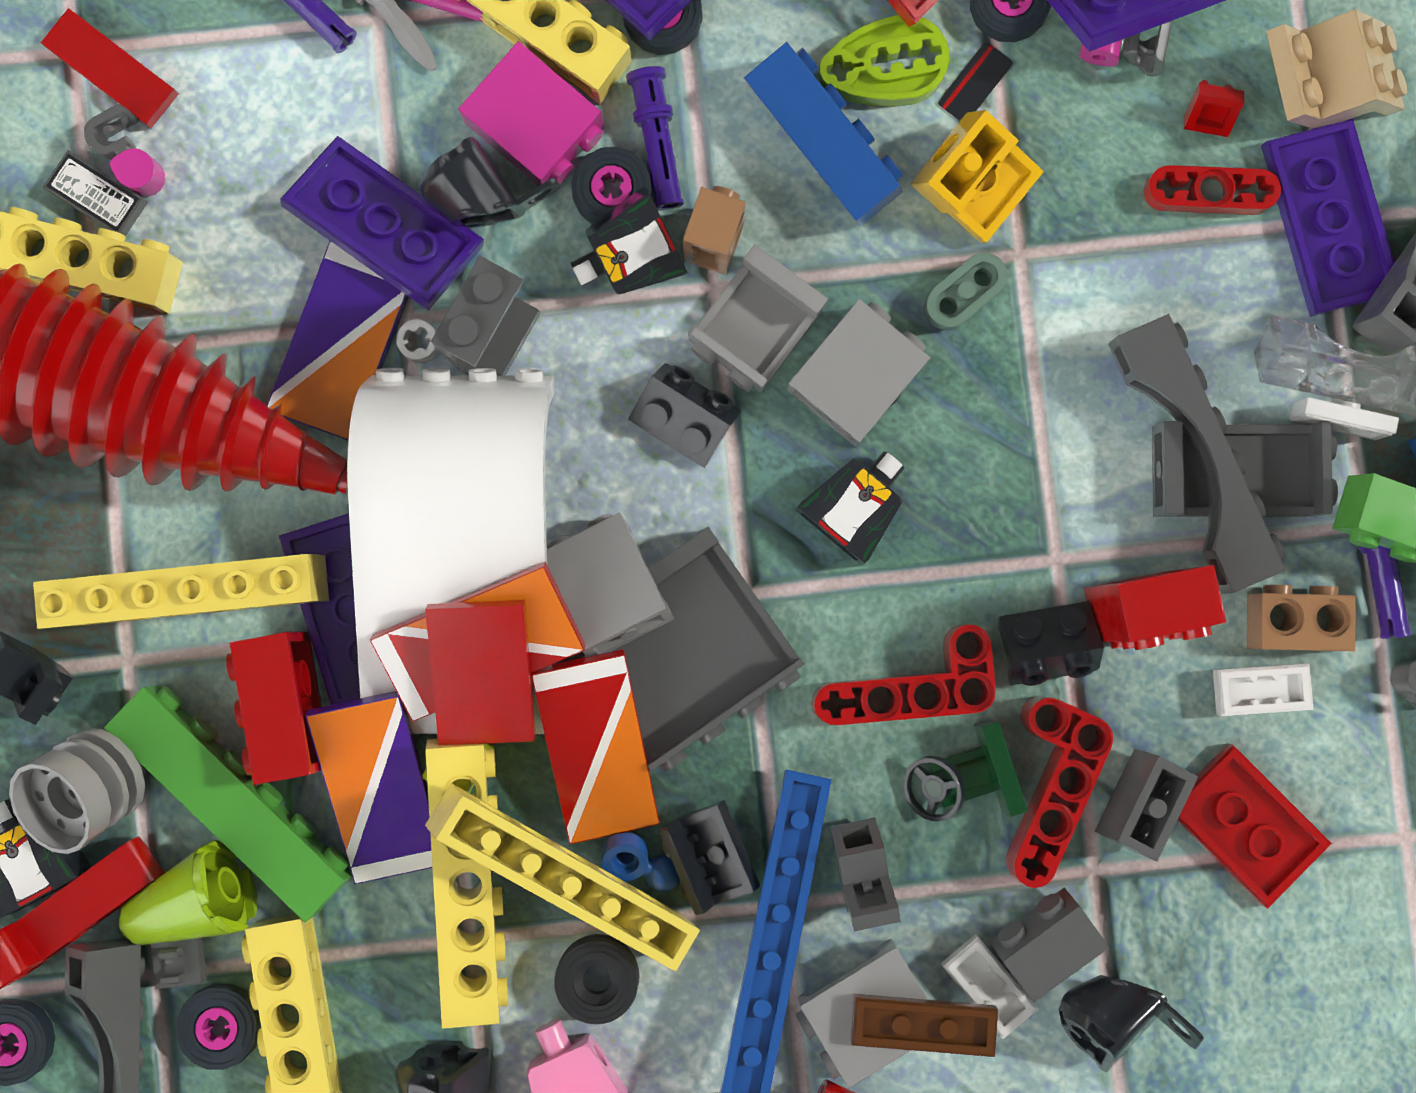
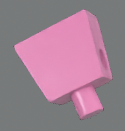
[527,1019,629,1093]

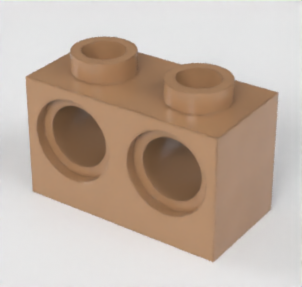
[683,186,746,275]
[1247,585,1356,652]

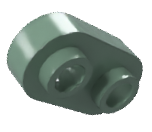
[924,253,1007,330]

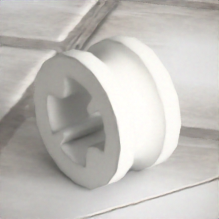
[396,319,439,363]

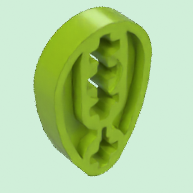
[818,15,949,107]

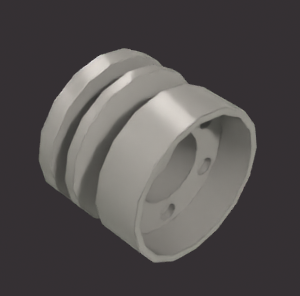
[9,728,145,854]

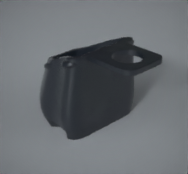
[420,137,561,226]
[1058,975,1204,1072]
[395,1041,491,1093]

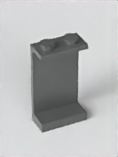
[430,255,541,376]

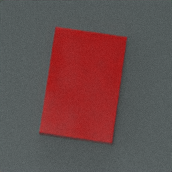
[425,600,536,745]
[1177,744,1332,909]

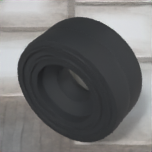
[554,934,640,1025]

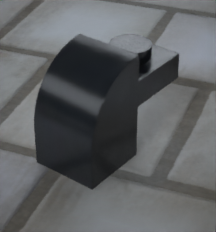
[0,631,73,725]

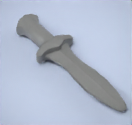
[356,0,437,71]

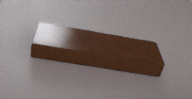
[851,994,998,1057]

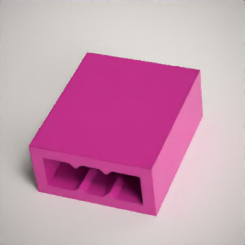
[458,41,604,186]

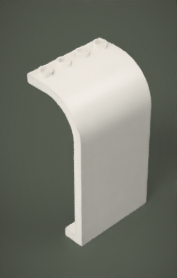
[347,368,555,734]

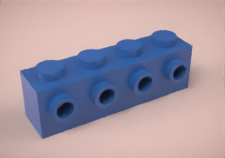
[744,41,903,227]

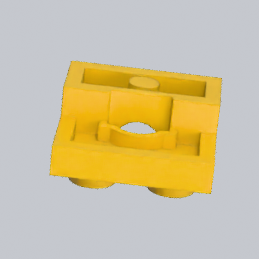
[910,110,1044,243]

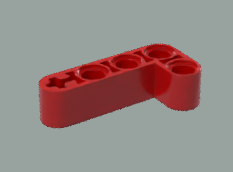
[811,624,996,725]
[1005,696,1114,888]
[0,836,165,989]

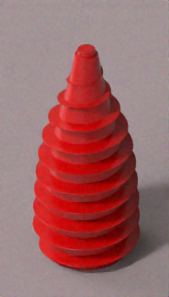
[0,263,348,495]

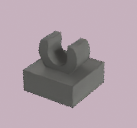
[151,938,207,989]

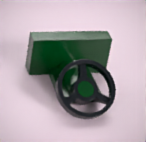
[903,719,1028,821]

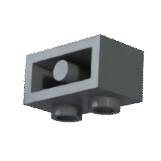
[1094,749,1198,862]
[990,887,1110,1003]

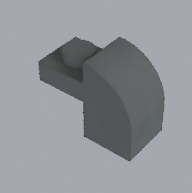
[830,817,901,932]

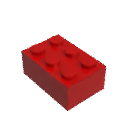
[1084,565,1227,650]
[226,632,322,785]

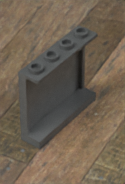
[574,526,805,772]

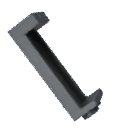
[1152,421,1338,517]

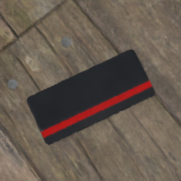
[938,42,1013,121]

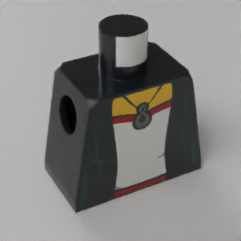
[570,187,688,295]
[795,451,905,566]
[0,799,92,919]

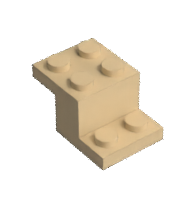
[1266,9,1407,129]

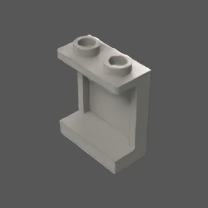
[688,244,828,393]
[786,299,931,447]
[547,512,674,657]
[795,939,928,1088]

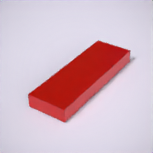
[40,8,179,129]

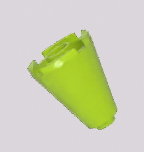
[119,841,257,945]

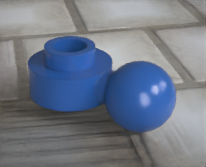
[602,833,680,893]

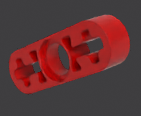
[1143,165,1281,215]

